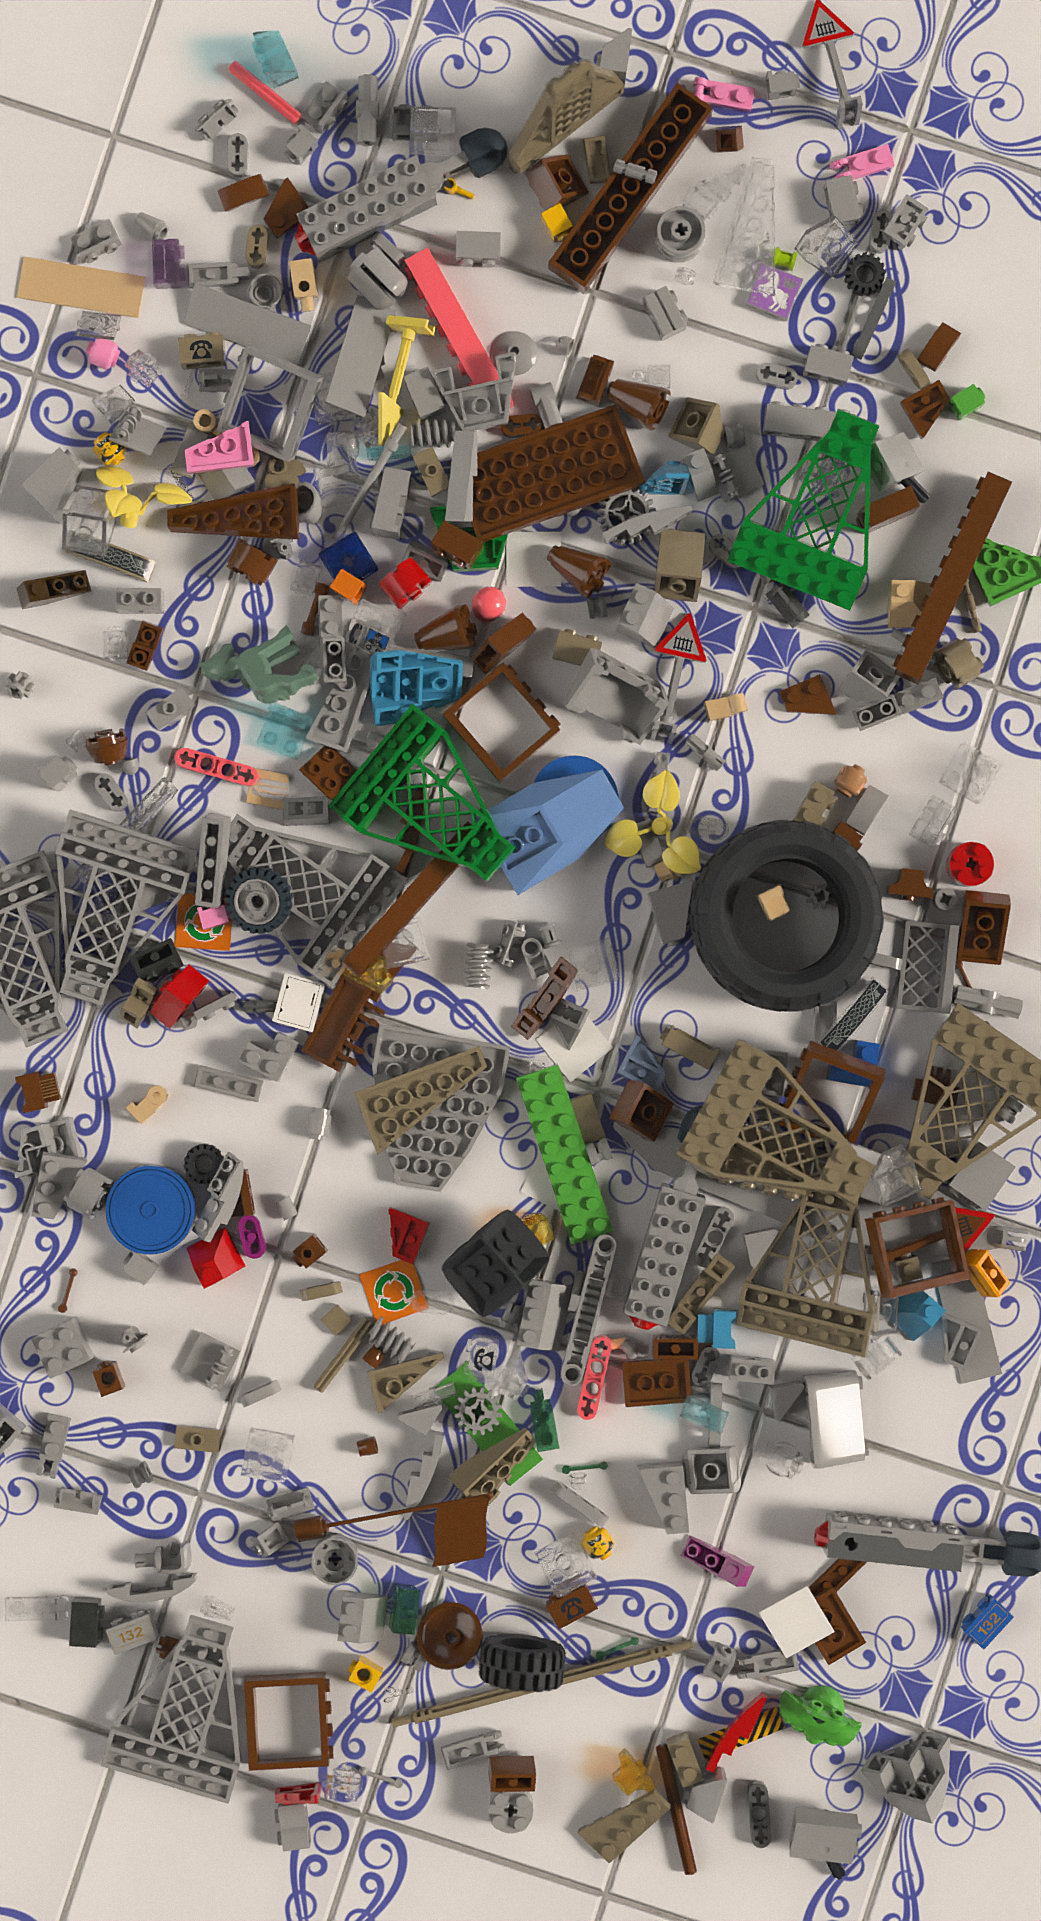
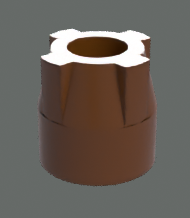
[362,1344,385,1369]
[357,1436,378,1457]

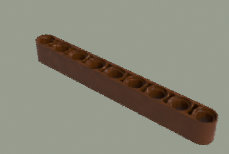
[342,822,472,978]

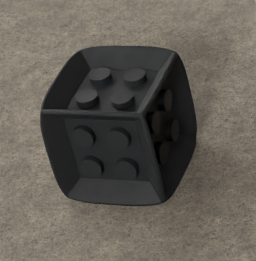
[441,1209,550,1317]

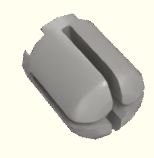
[344,244,408,310]

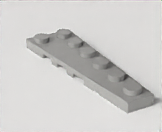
[306,620,389,753]

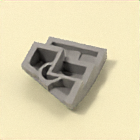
[15,1117,83,1178]

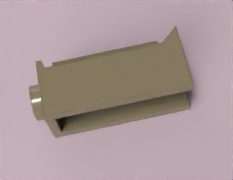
[660,1025,721,1070]

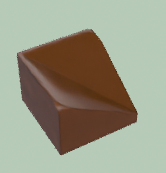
[715,125,744,152]

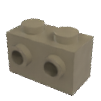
[793,781,836,826]

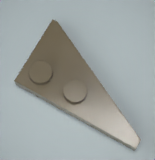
[368,1352,444,1413]

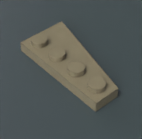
[577,1789,671,1864]

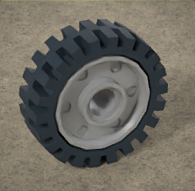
[225,866,293,934]

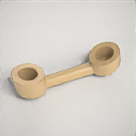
[193,409,261,466]

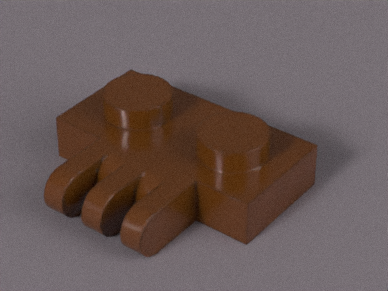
[911,1066,960,1107]

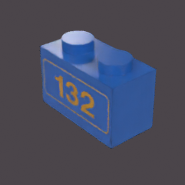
[961,1594,1014,1650]

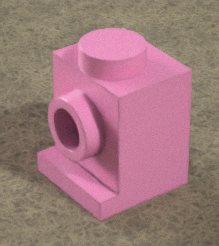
[197,905,231,930]

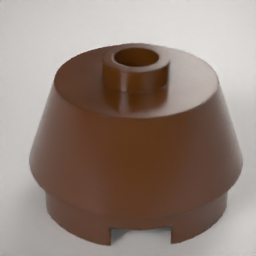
[85,728,128,765]

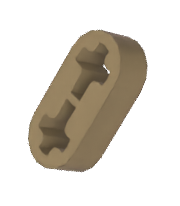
[245,224,269,269]
[897,348,930,390]
[300,1281,343,1301]

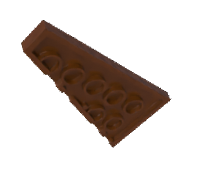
[167,483,300,540]

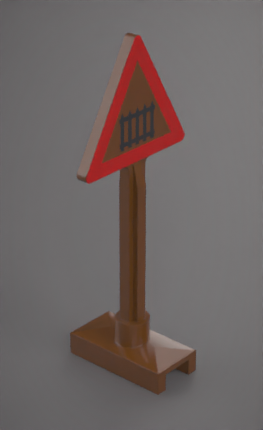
[865,1207,995,1271]

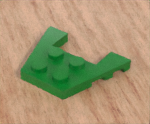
[430,506,508,572]

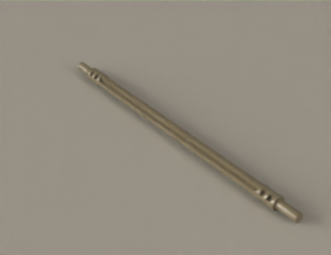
[391,1639,693,1728]

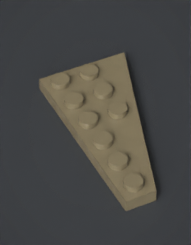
[354,1046,487,1155]

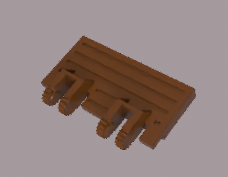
[301,974,386,1072]

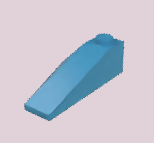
[640,461,689,495]

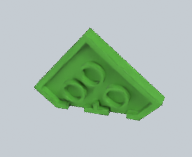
[972,538,1041,607]

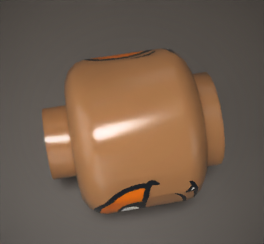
[834,764,867,798]

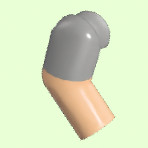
[610,1337,638,1359]

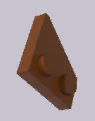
[900,380,950,439]
[779,674,836,715]

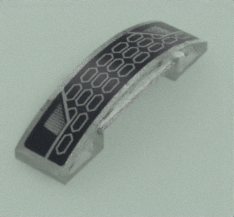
[816,977,889,1051]

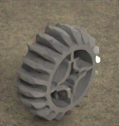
[597,488,656,545]

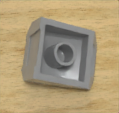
[683,1445,741,1494]

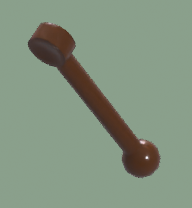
[955,961,972,988]
[58,1268,78,1313]

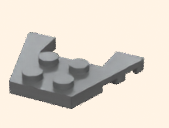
[431,352,516,431]

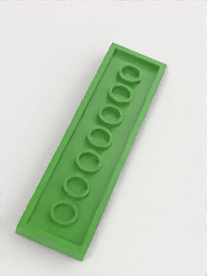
[516,1064,613,1245]

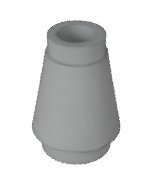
[135,212,169,242]

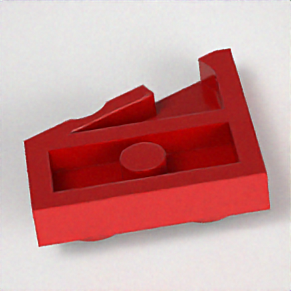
[388,1207,430,1264]

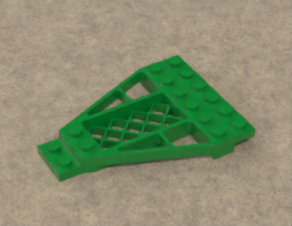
[727,409,880,611]
[328,703,516,882]

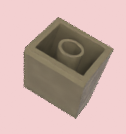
[654,529,705,602]

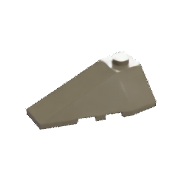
[448,1428,536,1506]

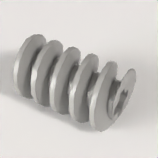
[411,419,456,448]
[463,943,494,989]
[367,1316,416,1364]

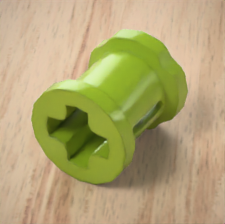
[771,246,798,271]

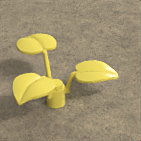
[96,466,192,528]
[605,770,701,874]

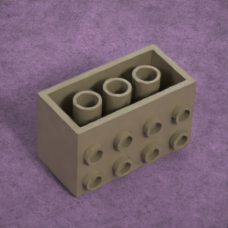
[718,1125,817,1201]

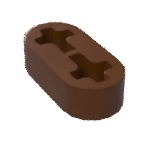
[501,414,543,438]

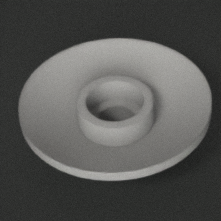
[493,331,537,376]

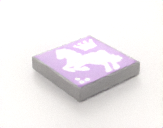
[746,263,803,322]

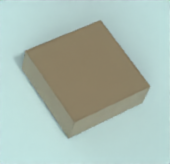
[321,1304,352,1336]

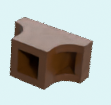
[886,868,934,901]

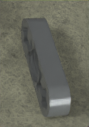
[747,1780,771,1848]

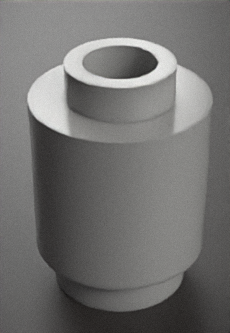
[306,1107,332,1140]

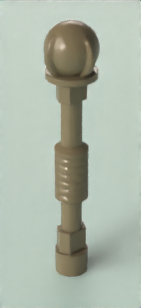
[964,575,982,633]

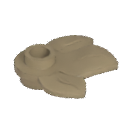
[265,456,306,489]

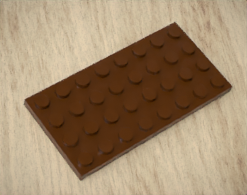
[450,404,645,542]

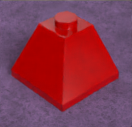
[186,1227,246,1289]

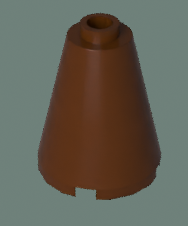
[607,379,671,431]

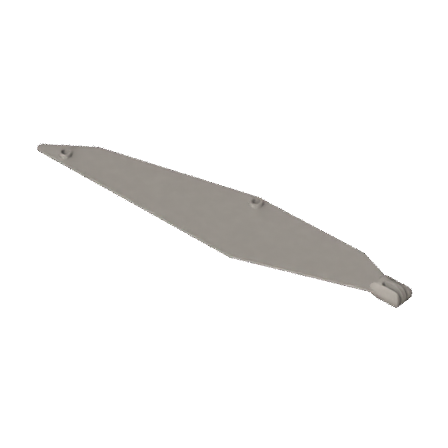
[613,1122,1028,1257]

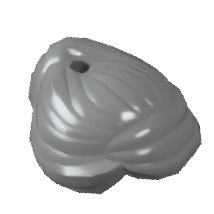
[295,481,322,524]

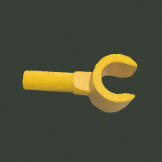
[444,178,475,199]

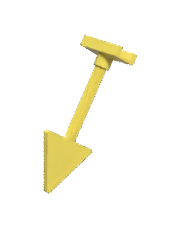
[378,315,436,446]

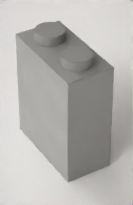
[946,1141,1016,1211]

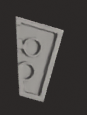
[32,1152,87,1219]

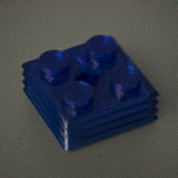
[319,531,378,581]

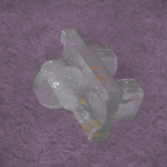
[322,1763,363,1802]

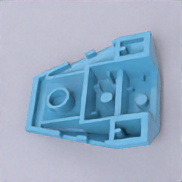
[370,650,463,726]

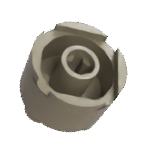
[932,638,984,690]

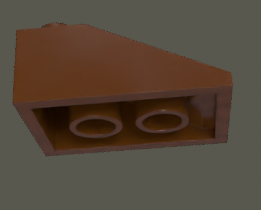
[956,890,1011,965]

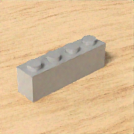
[762,401,855,441]
[195,813,231,908]

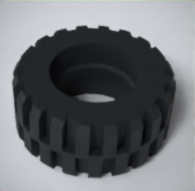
[479,1634,566,1692]

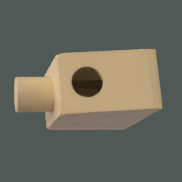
[289,258,318,312]

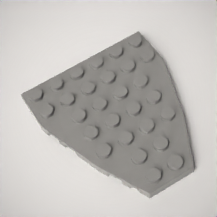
[372,1024,510,1192]

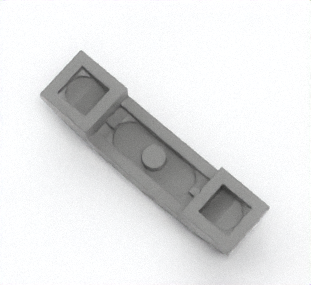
[106,1573,198,1602]

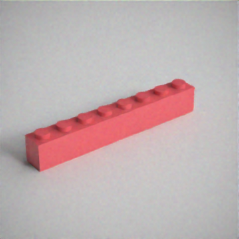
[403,247,513,408]

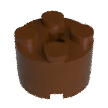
[226,538,278,586]

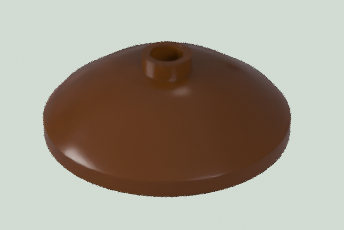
[417,1602,483,1670]

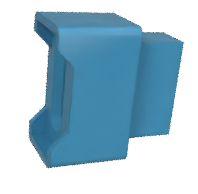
[697,1309,736,1349]

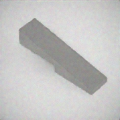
[445,431,477,522]

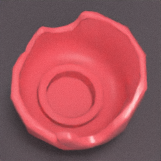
[471,586,506,622]

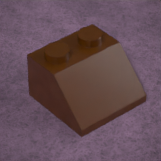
[525,154,589,211]
[609,1079,674,1142]

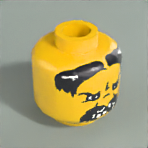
[93,432,126,466]
[582,1526,615,1561]

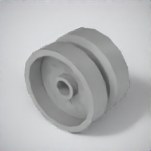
[656,206,705,263]

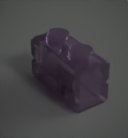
[152,238,186,289]

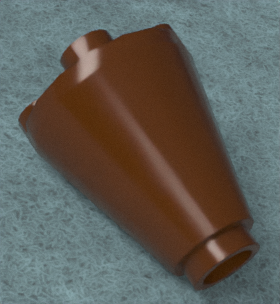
[547,545,612,598]
[414,604,478,650]

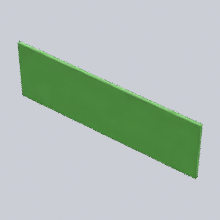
[433,1363,543,1486]

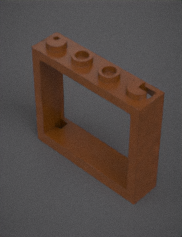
[443,663,561,782]
[775,1040,885,1145]
[865,1197,970,1298]
[244,1672,334,1771]

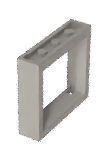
[216,345,324,462]

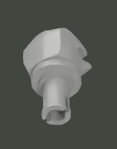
[134,1541,192,1574]

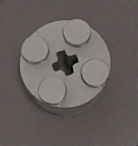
[64,1168,114,1219]
[489,1791,533,1833]

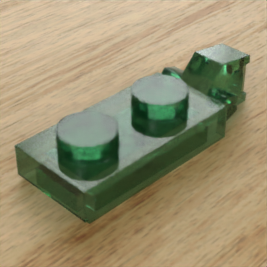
[530,1388,560,1452]

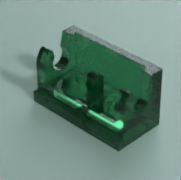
[389,1583,421,1635]

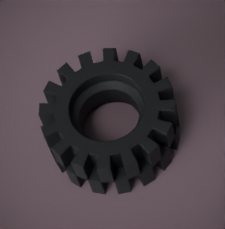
[844,252,886,296]
[183,1144,224,1184]

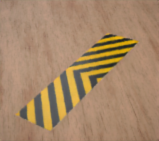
[697,1707,785,1761]

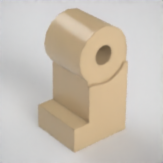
[704,693,748,723]
[126,1086,168,1124]

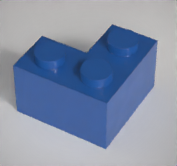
[826,1040,880,1087]

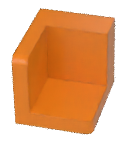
[330,569,368,606]

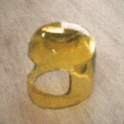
[521,1212,554,1246]

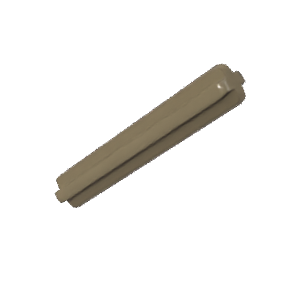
[314,1317,374,1393]

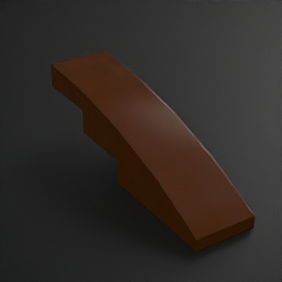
[396,783,424,874]

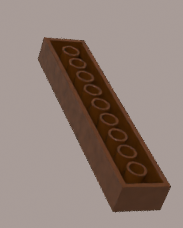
[548,82,713,294]

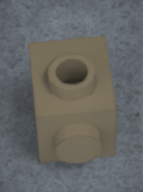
[893,1252,923,1284]

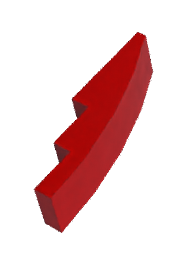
[705,1692,767,1773]

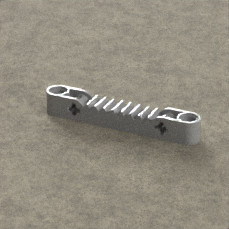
[561,1233,616,1386]

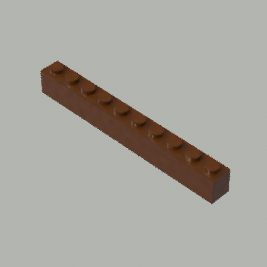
[893,471,1012,685]

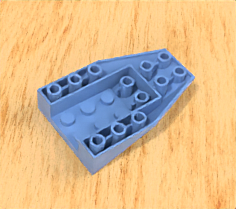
[476,769,624,895]

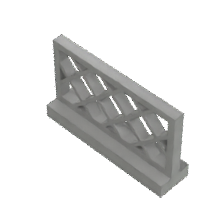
[897,921,959,1014]

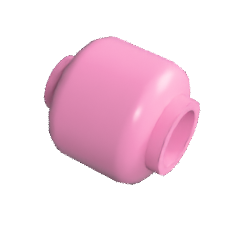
[86,336,120,370]

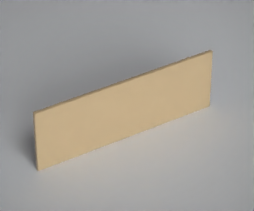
[17,256,145,318]

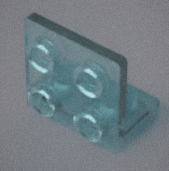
[257,702,314,760]

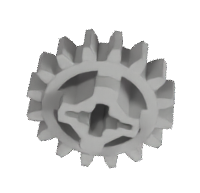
[455,1386,502,1435]

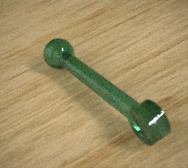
[562,1461,608,1474]
[596,1637,639,1660]

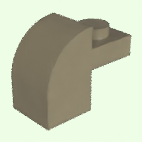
[118,978,158,1029]

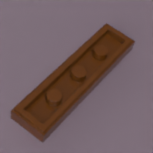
[808,1559,867,1596]

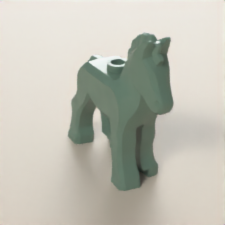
[198,625,319,704]

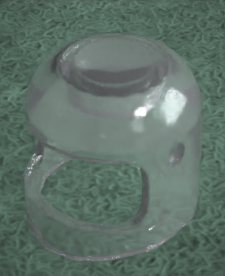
[325,430,360,467]

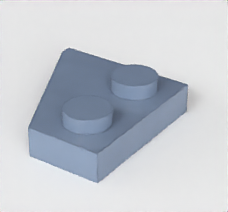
[616,1035,666,1091]

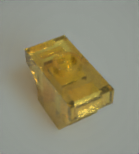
[344,956,394,994]
[613,1748,655,1797]

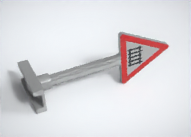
[802,0,863,130]
[650,613,707,744]

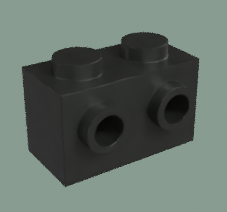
[130,938,184,983]

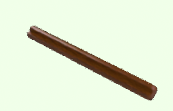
[656,1743,697,1875]

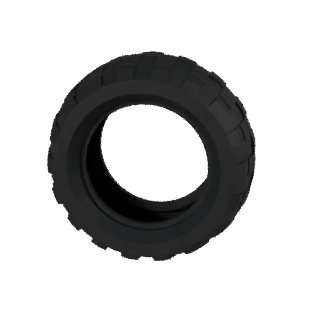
[690,820,884,1012]

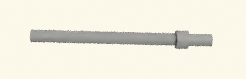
[332,423,407,542]

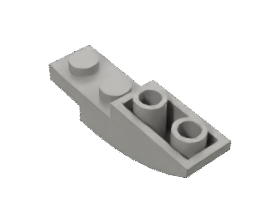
[318,595,347,683]
[852,677,944,731]
[192,1152,243,1242]

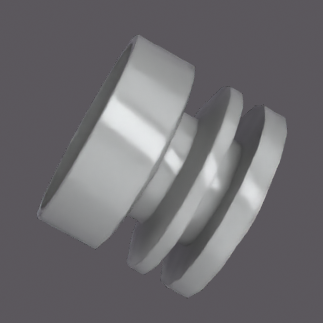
[311,1533,359,1585]

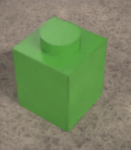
[948,384,985,421]

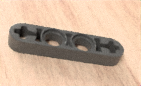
[852,277,897,360]

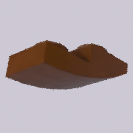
[217,174,269,212]
[917,322,961,372]
[126,620,164,671]

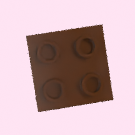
[299,746,357,800]

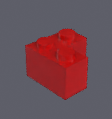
[150,964,209,1029]

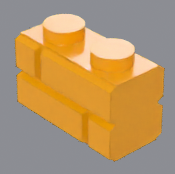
[965,1249,1010,1297]

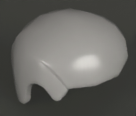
[248,273,282,309]

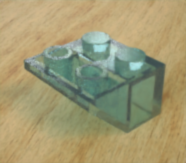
[251,30,299,88]

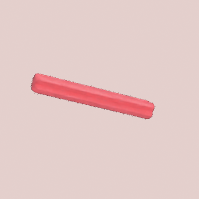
[229,61,301,124]

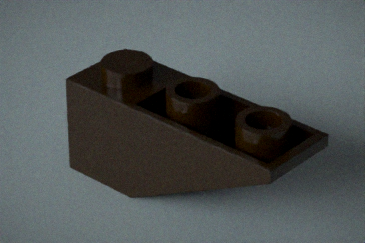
[16,570,91,609]

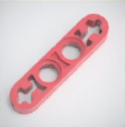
[175,748,259,787]
[577,1335,612,1420]

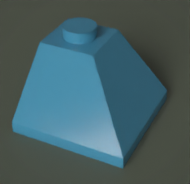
[880,1281,946,1341]

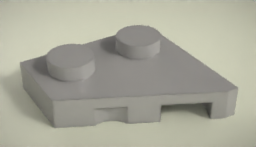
[942,1313,983,1371]

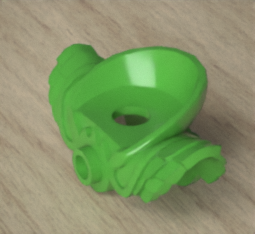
[779,1685,862,1747]

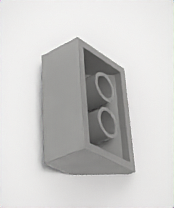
[517,1278,573,1351]

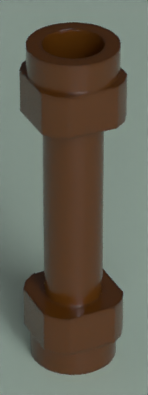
[300,582,330,637]

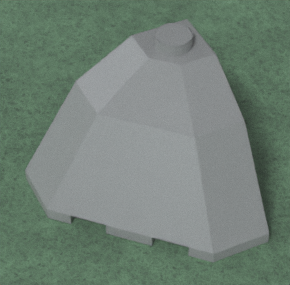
[861,1732,950,1824]

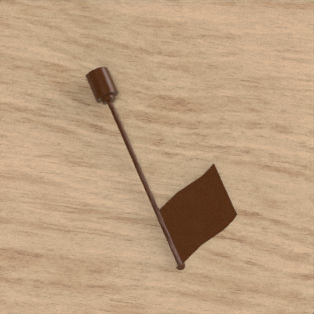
[294,1491,493,1567]

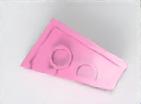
[185,421,254,474]

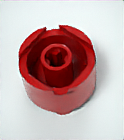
[379,557,432,610]
[946,842,994,887]

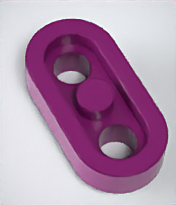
[238,1215,266,1259]

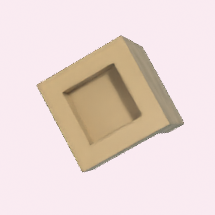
[757,886,789,921]

